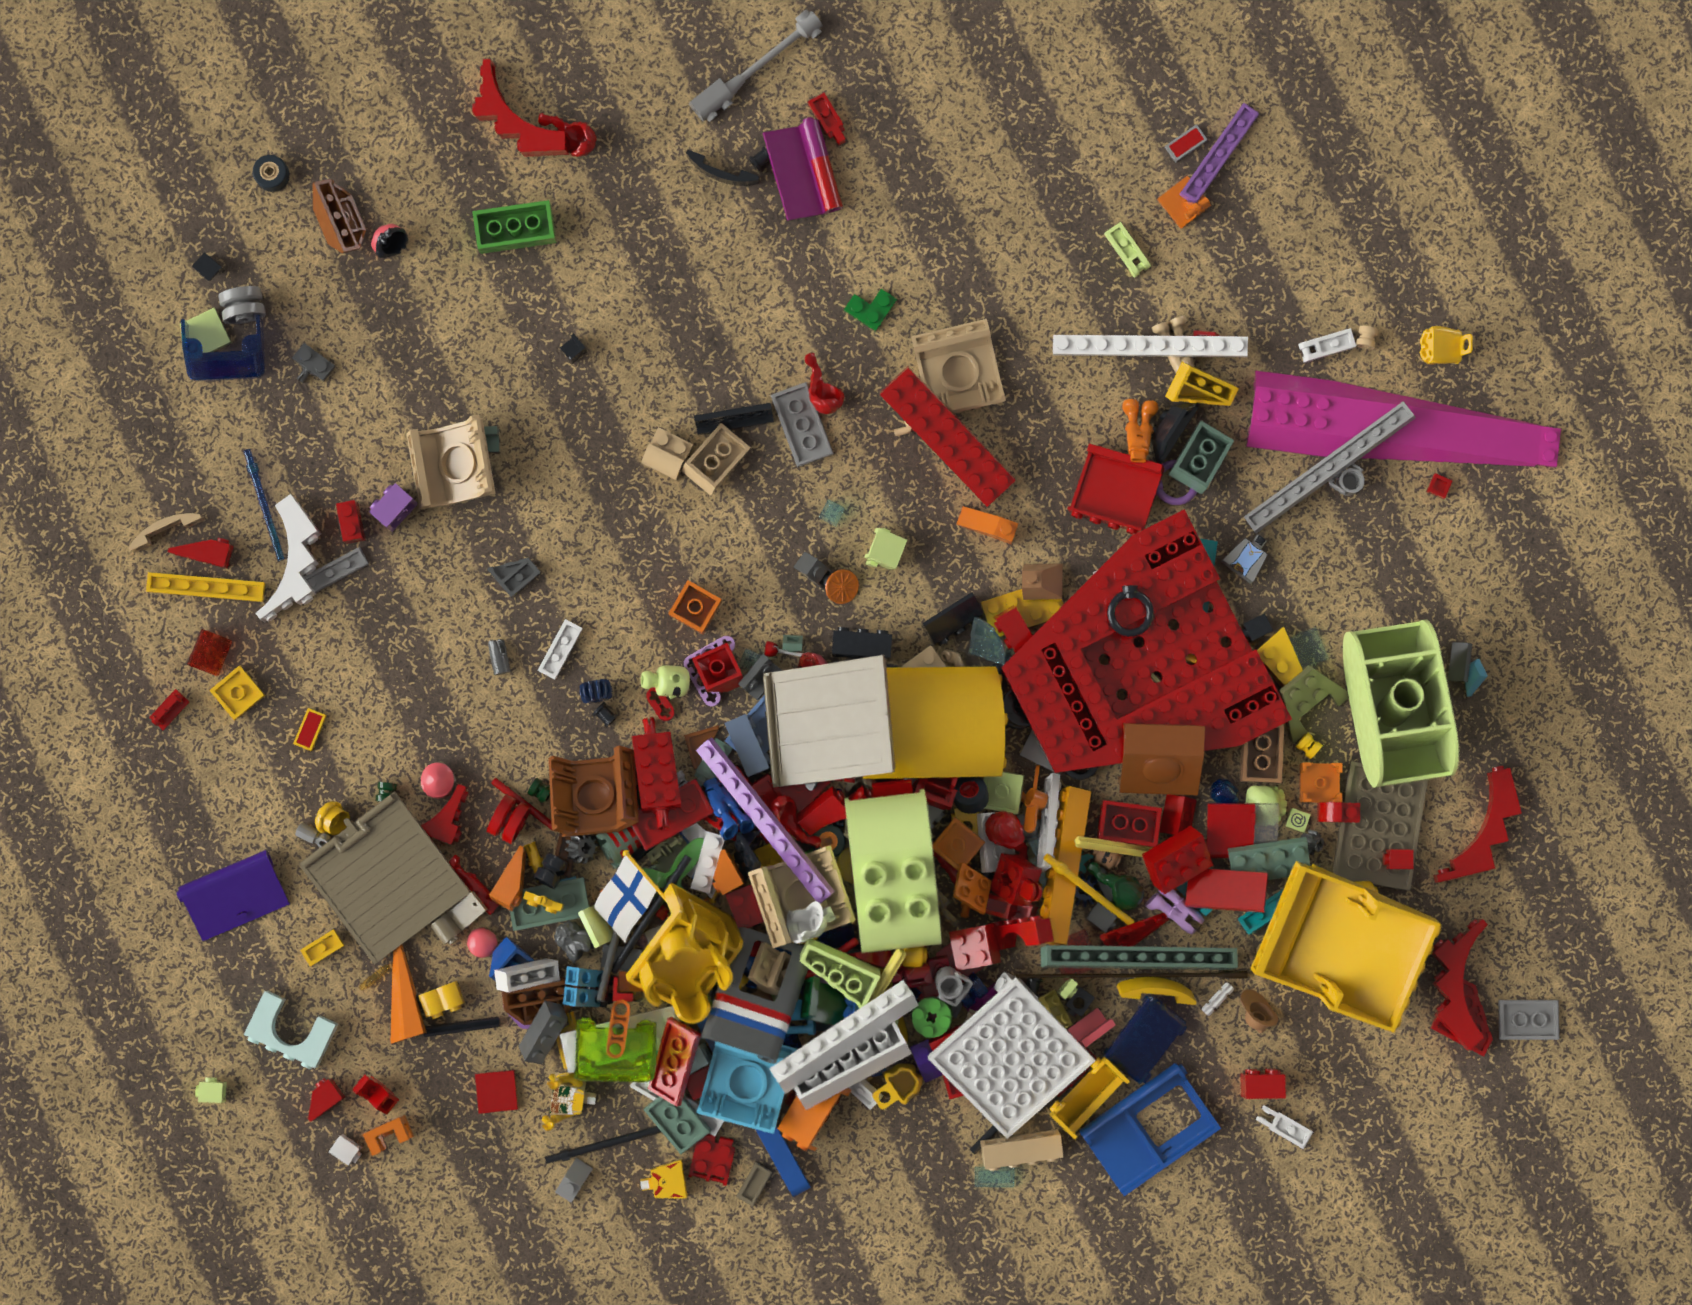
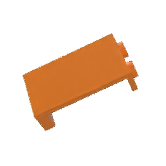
[777,1088,851,1152]

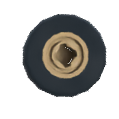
[252,155,290,192]

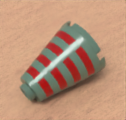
[596,826,642,869]

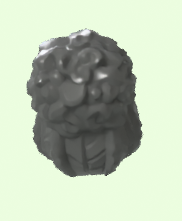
[554,921,594,963]

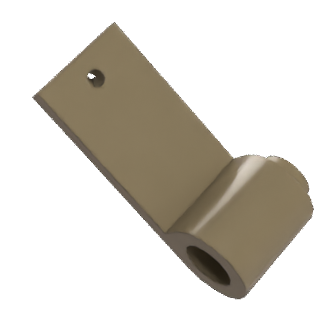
[430,891,488,945]

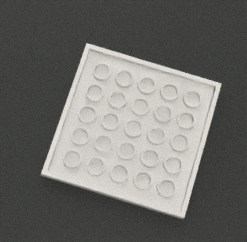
[928,977,1095,1139]

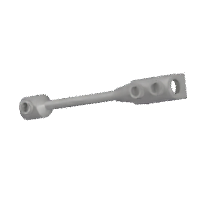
[689,9,823,122]

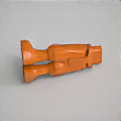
[1122,399,1159,463]

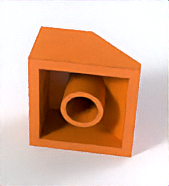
[713,849,747,895]

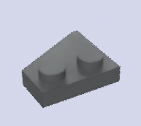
[487,558,541,598]

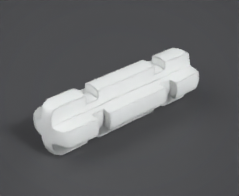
[1202,983,1234,1016]

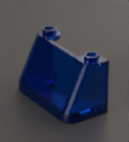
[1101,993,1187,1085]

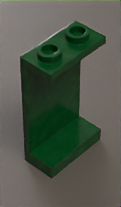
[800,976,848,1026]

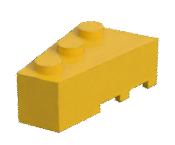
[1165,362,1239,406]
[1257,627,1303,688]

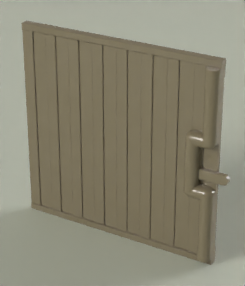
[299,792,471,965]

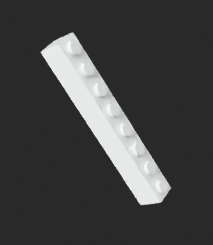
[770,980,918,1094]

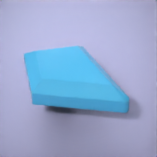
[1465,659,1488,697]

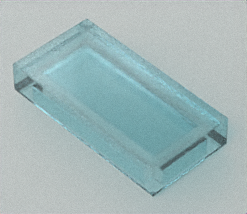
[974,1166,1014,1187]

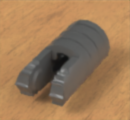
[488,639,511,675]

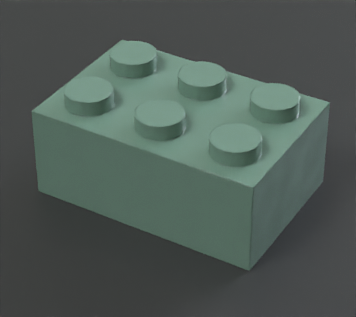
[1168,421,1234,494]

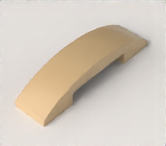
[129,513,205,553]

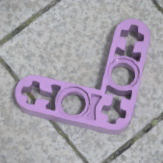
[684,636,735,707]

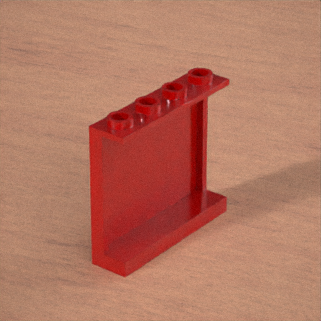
[1067,443,1165,535]

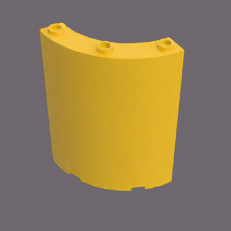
[862,667,1008,779]

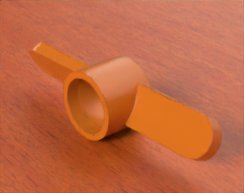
[1024,765,1048,833]

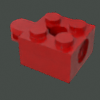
[990,853,1042,906]

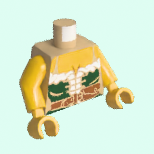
[542,1072,596,1131]

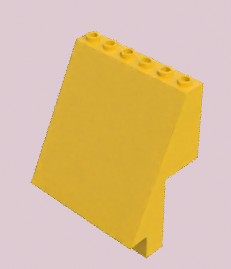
[1250,861,1441,1033]

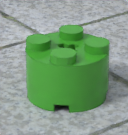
[912,996,953,1038]

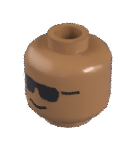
[1092,850,1123,870]

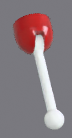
[764,641,810,660]

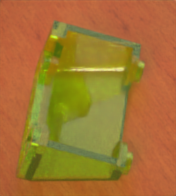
[574,1018,656,1082]

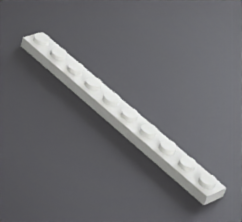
[1053,335,1248,357]

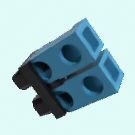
[563,966,616,1007]

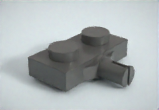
[292,343,335,383]

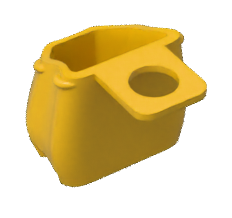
[1420,326,1473,365]
[872,1063,923,1109]

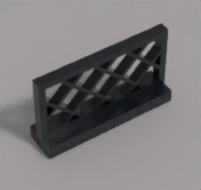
[694,403,774,435]

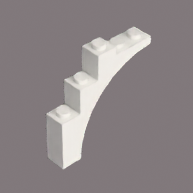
[256,494,321,622]

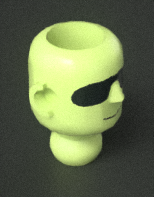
[641,665,690,699]

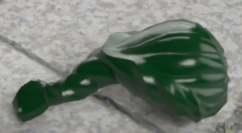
[1087,862,1144,910]

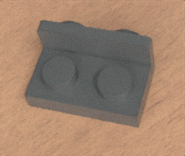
[738,654,782,700]

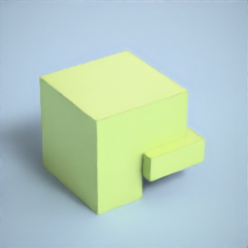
[864,528,907,569]

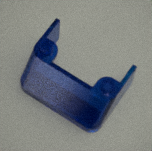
[181,315,266,382]

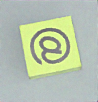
[1285,808,1311,833]

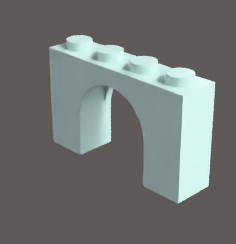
[244,991,339,1069]

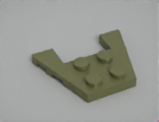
[1279,665,1349,743]

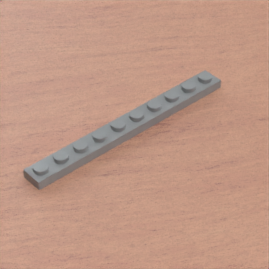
[1244,401,1416,533]

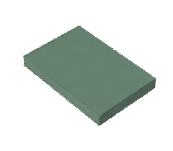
[643,1096,712,1155]

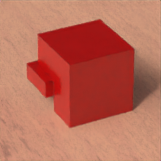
[914,777,958,810]

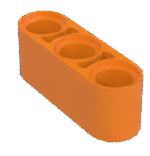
[606,1000,630,1059]

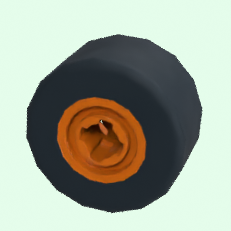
[811,824,846,857]

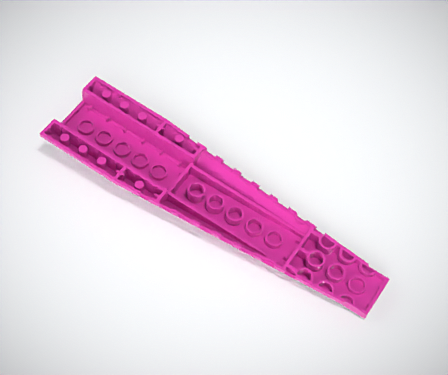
[1246,371,1561,468]

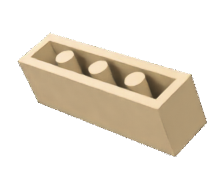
[980,1129,1064,1171]

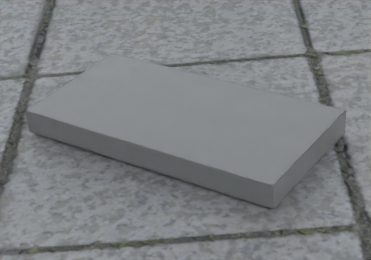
[771,382,834,468]

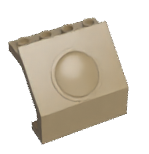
[911,319,1006,413]
[407,415,496,509]
[748,845,856,948]

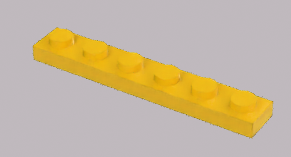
[146,572,265,602]

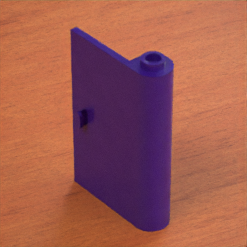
[176,850,290,941]

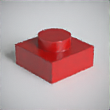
[1426,473,1452,499]

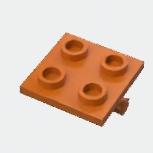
[1157,176,1211,229]
[953,862,992,918]

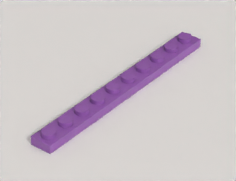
[696,737,835,904]

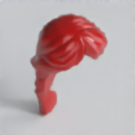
[538,113,597,157]
[804,353,844,415]
[768,795,821,849]
[985,811,1028,860]

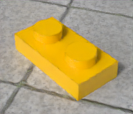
[300,929,345,967]

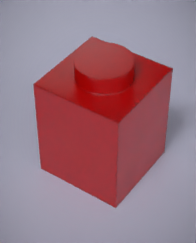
[1383,849,1414,870]

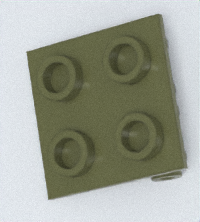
[646,833,698,882]

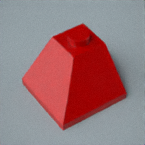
[692,643,743,692]

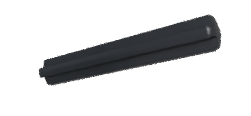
[423,1016,500,1037]

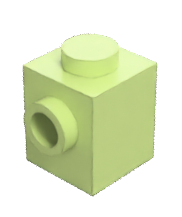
[195,1077,227,1103]

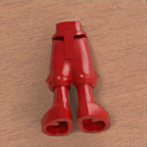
[449,854,499,915]

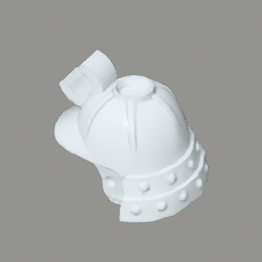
[786,901,836,943]

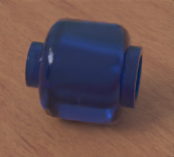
[1210,779,1239,803]

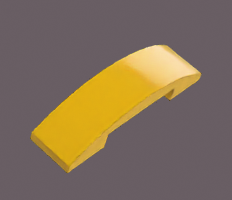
[1117,977,1196,1005]

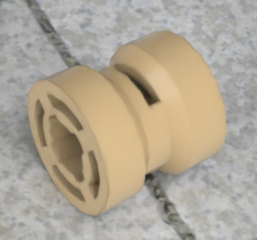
[1356,325,1379,350]

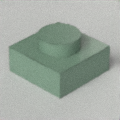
[782,635,803,652]

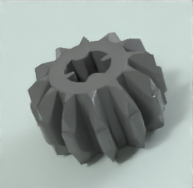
[565,835,599,864]

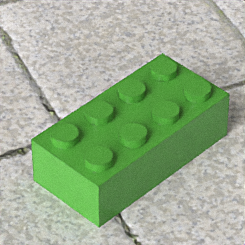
[472,200,557,254]

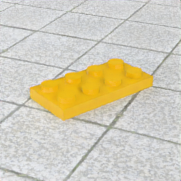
[981,589,1063,639]

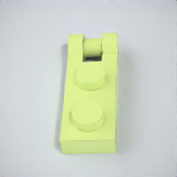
[1104,222,1151,278]

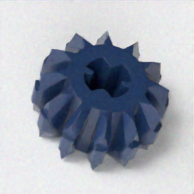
[579,679,613,704]
[1074,874,1100,907]

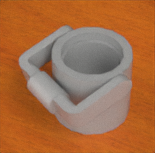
[1329,463,1365,496]
[934,967,973,1006]

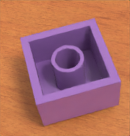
[369,483,418,532]

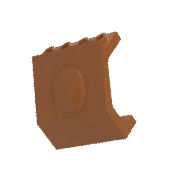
[1118,723,1205,795]
[548,745,639,837]

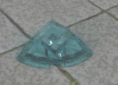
[968,617,1006,664]

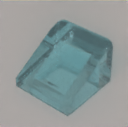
[819,499,845,527]
[738,648,761,672]

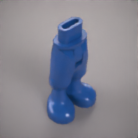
[703,778,755,840]

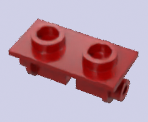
[149,689,190,731]

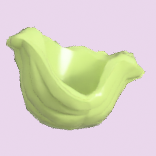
[1245,785,1287,826]

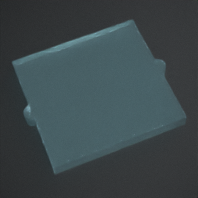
[1289,627,1329,669]

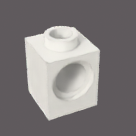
[329,1134,362,1165]

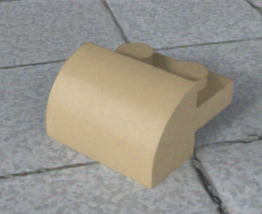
[642,427,693,481]
[747,943,791,996]

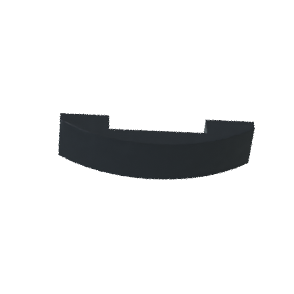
[686,149,760,186]

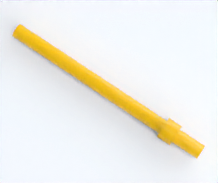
[1043,853,1134,925]

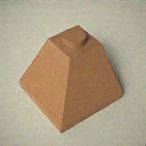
[1022,564,1063,600]

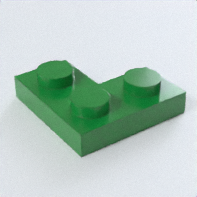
[844,289,897,332]

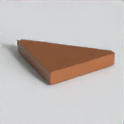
[684,725,720,770]

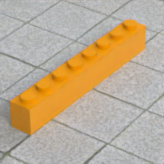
[1040,786,1091,945]

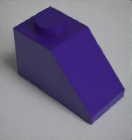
[909,1039,942,1083]

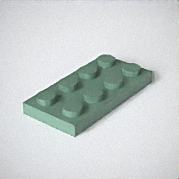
[1228,837,1310,880]
[510,877,590,931]

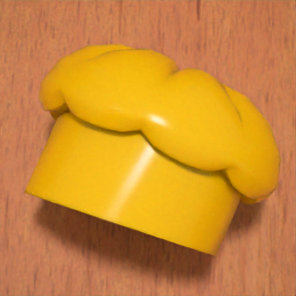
[315,801,350,836]

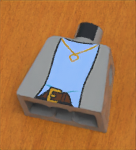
[1221,535,1267,584]

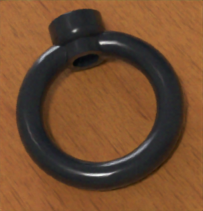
[1107,585,1154,637]

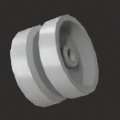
[218,286,266,324]

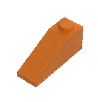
[956,506,1019,544]
[489,846,526,911]

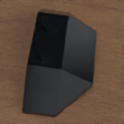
[1150,402,1201,464]

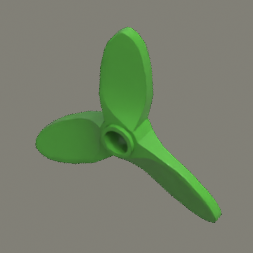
[642,838,704,889]

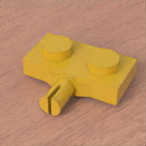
[523,891,565,914]

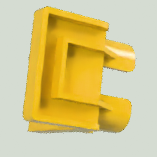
[626,883,743,1024]

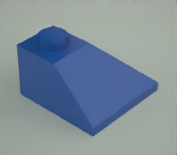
[489,937,536,981]

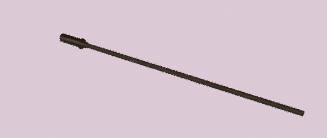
[1015,970,1248,980]

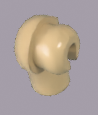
[940,649,965,667]

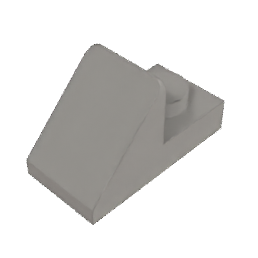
[555,1158,593,1203]

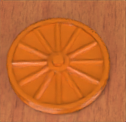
[825,569,859,604]

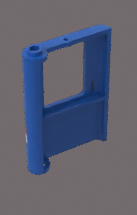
[1079,1063,1221,1196]

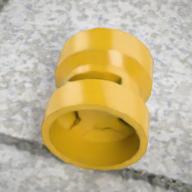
[1295,732,1323,759]

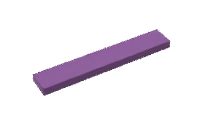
[1179,103,1260,203]

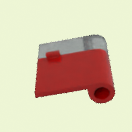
[1205,803,1279,858]

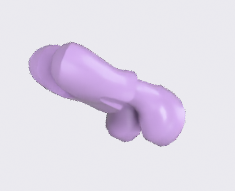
[1145,889,1205,935]

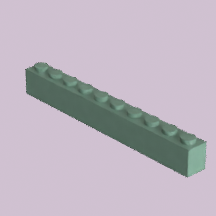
[1041,945,1238,970]

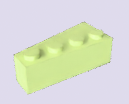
[800,938,881,1008]

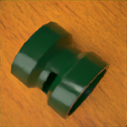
[527,778,550,804]
[375,782,397,802]

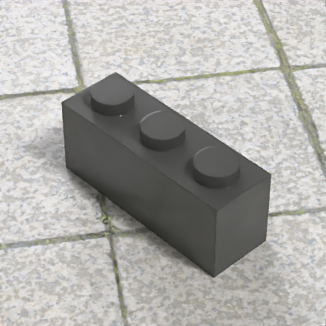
[519,1001,568,1065]

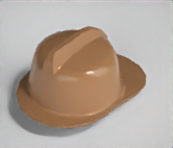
[1240,989,1278,1033]

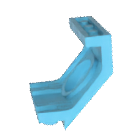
[697,1042,796,1134]

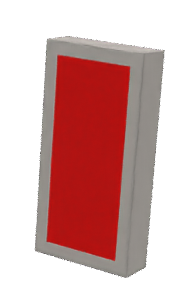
[1165,124,1208,163]

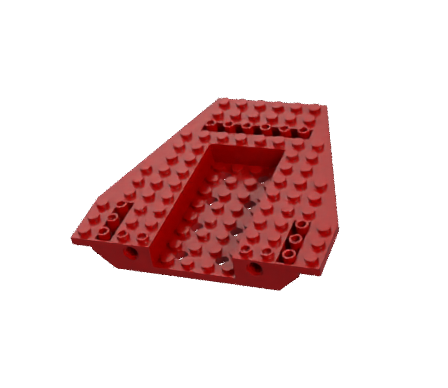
[1001,509,1292,773]

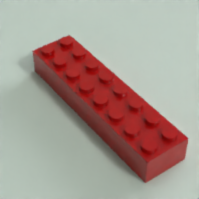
[880,366,1016,507]

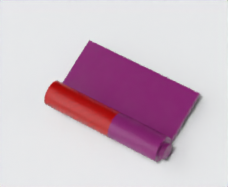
[762,117,843,221]

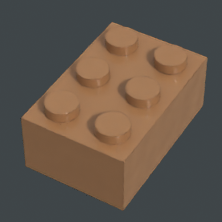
[1239,724,1284,784]

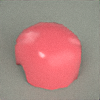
[466,927,498,958]

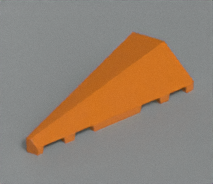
[390,944,427,1044]

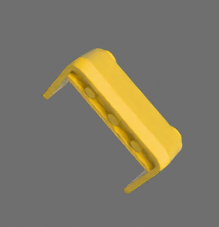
[1049,1057,1130,1139]

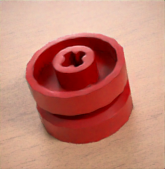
[486,794,531,845]

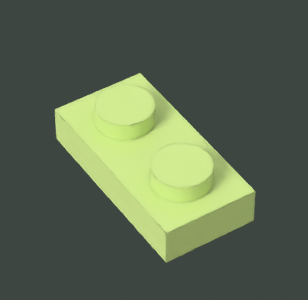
[1056,978,1078,999]

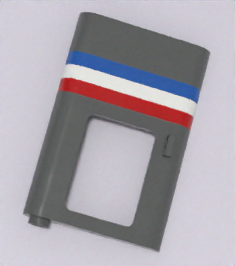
[700,927,809,1064]

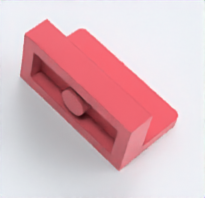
[1067,1008,1116,1048]

